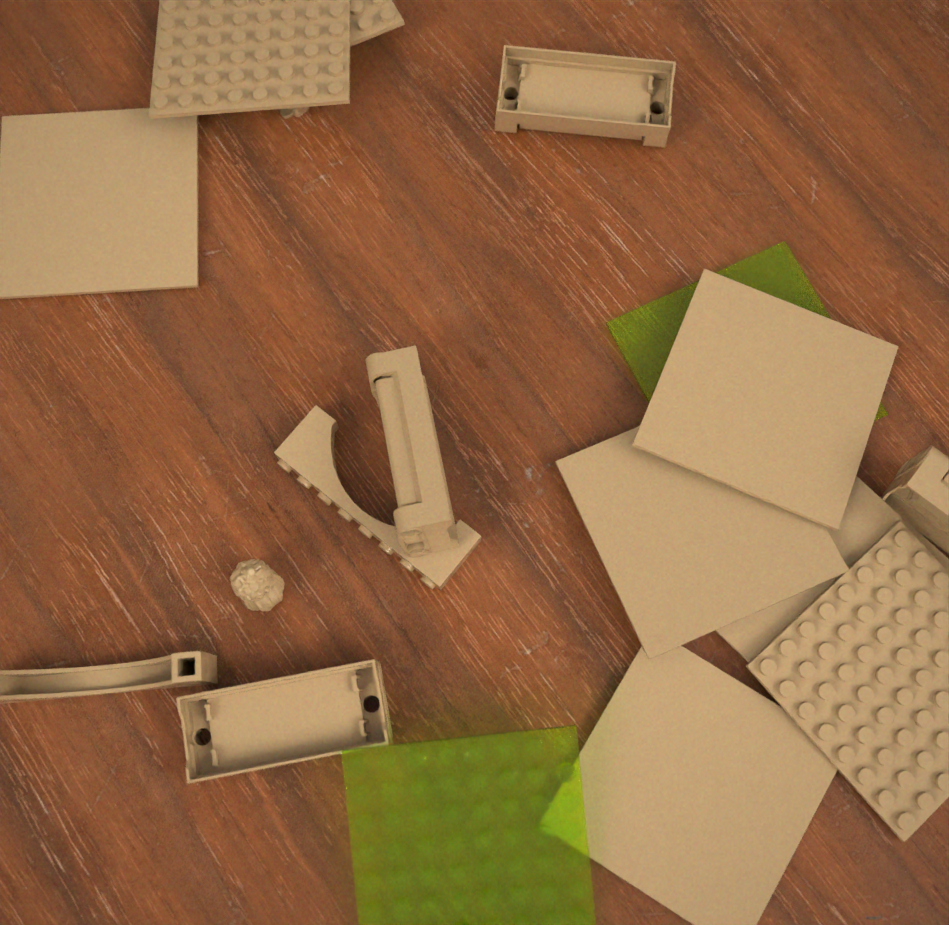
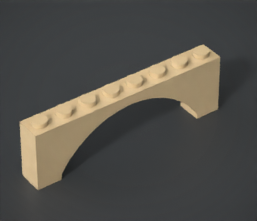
[274,405,481,590]
[0,651,218,704]

